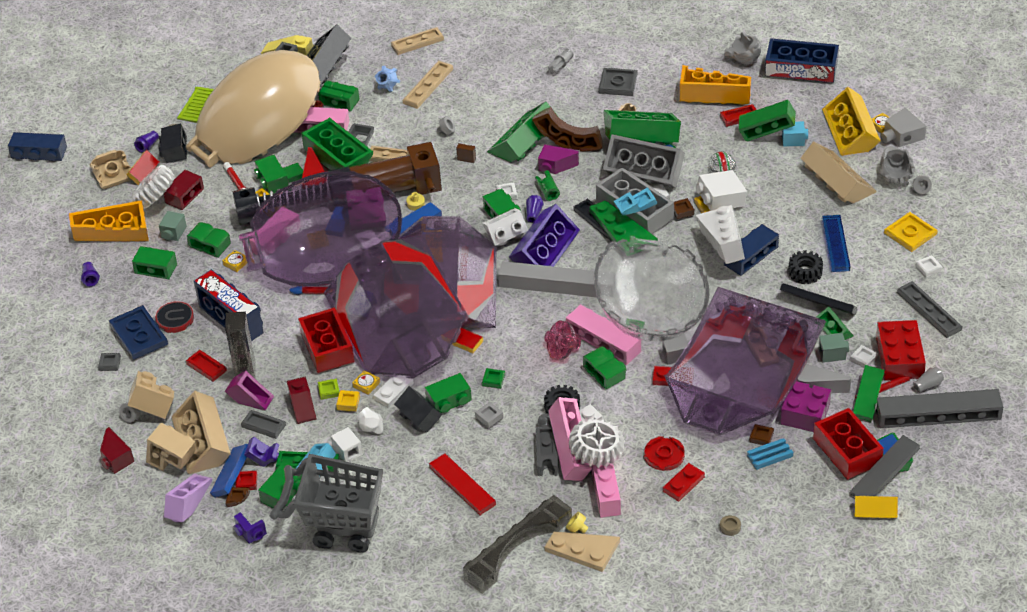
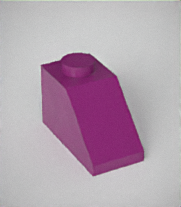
[538,144,579,174]
[224,371,274,411]

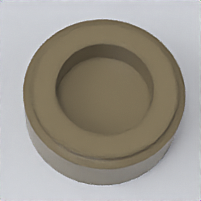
[720,515,741,536]

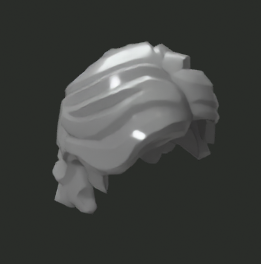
[724,32,761,65]
[880,146,916,184]

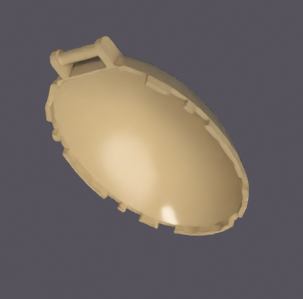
[186,50,321,168]

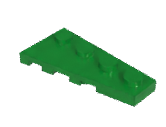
[590,200,658,257]

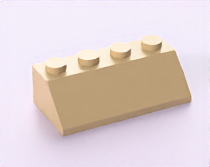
[800,141,877,203]
[171,390,231,474]

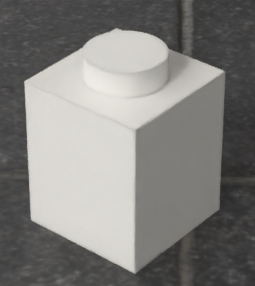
[331,427,363,462]

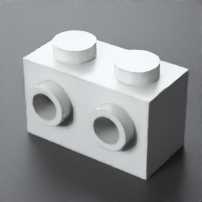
[482,208,528,247]

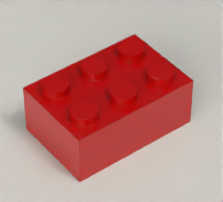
[298,307,355,373]
[876,320,926,381]
[813,408,884,480]

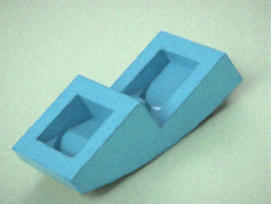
[614,187,657,215]

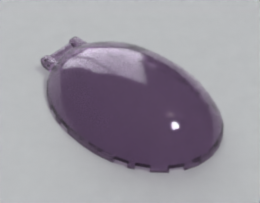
[238,171,402,287]

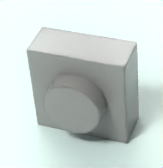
[475,402,504,428]

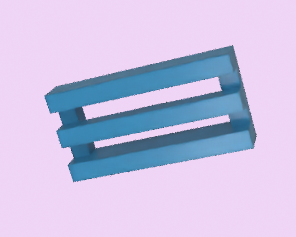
[747,438,794,470]

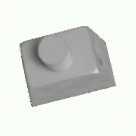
[880,108,927,147]

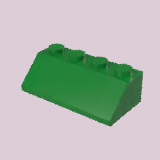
[487,101,558,162]
[603,110,681,145]
[301,117,373,170]

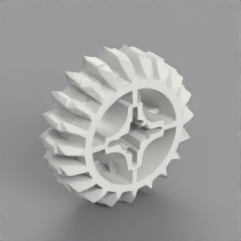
[131,165,174,209]
[569,418,625,468]

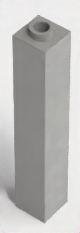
[496,261,614,299]

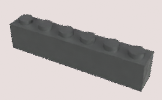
[876,389,1004,429]

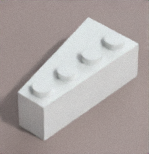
[696,205,745,264]

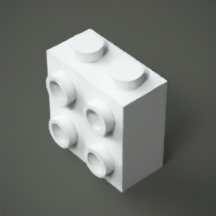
[696,170,747,211]

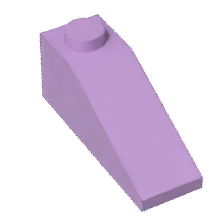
[164,474,212,522]

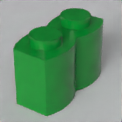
[187,222,231,257]
[583,346,626,389]

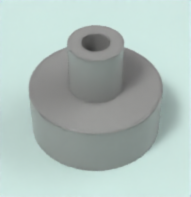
[437,116,456,135]
[912,175,932,194]
[119,402,140,423]

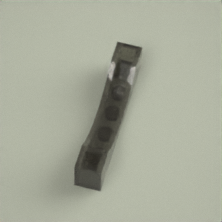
[463,495,572,594]

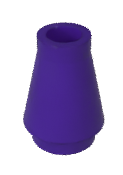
[134,131,159,153]
[526,195,544,223]
[81,262,100,287]

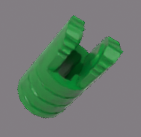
[535,170,560,201]

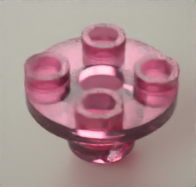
[544,320,581,360]

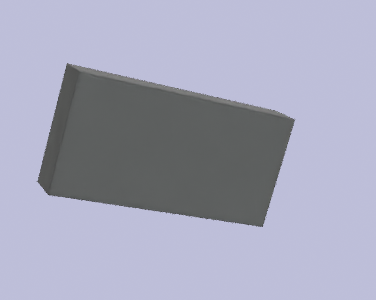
[241,410,286,439]

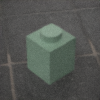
[159,211,187,241]
[818,333,849,363]

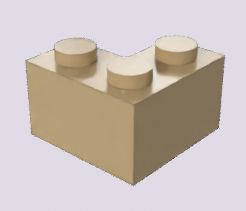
[127,371,175,419]
[146,423,195,471]

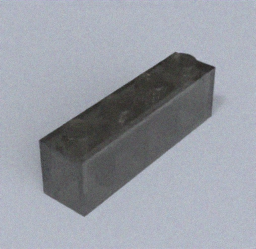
[225,311,256,379]

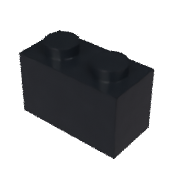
[159,123,187,163]
[394,386,443,433]

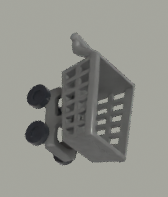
[269,454,383,553]

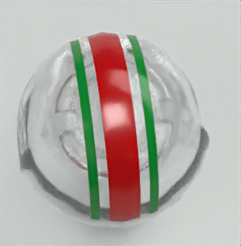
[706,151,737,174]

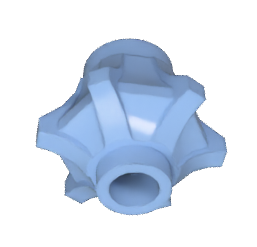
[374,65,400,92]

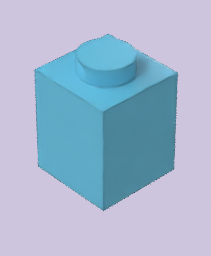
[782,121,808,147]

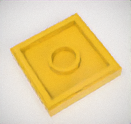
[884,212,938,252]

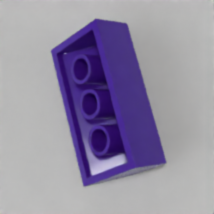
[509,204,580,267]

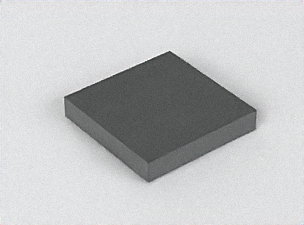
[599,68,638,96]

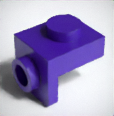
[233,512,267,544]

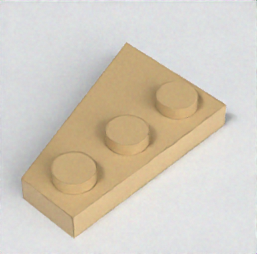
[545,532,620,572]

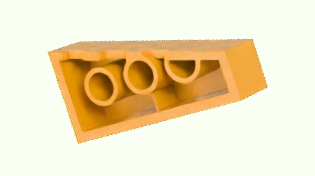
[680,65,751,105]
[69,200,149,242]

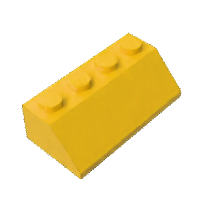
[822,86,881,156]

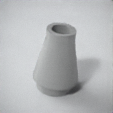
[913,367,944,393]

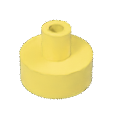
[406,192,425,211]
[566,512,588,533]

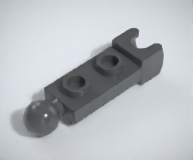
[536,413,558,477]

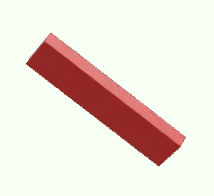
[429,453,496,515]

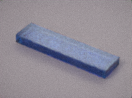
[822,215,851,272]

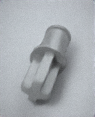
[548,48,574,73]

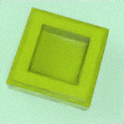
[318,378,339,400]

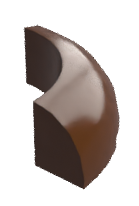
[532,107,603,152]

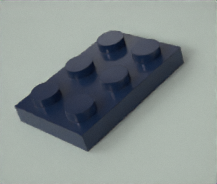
[108,305,168,360]

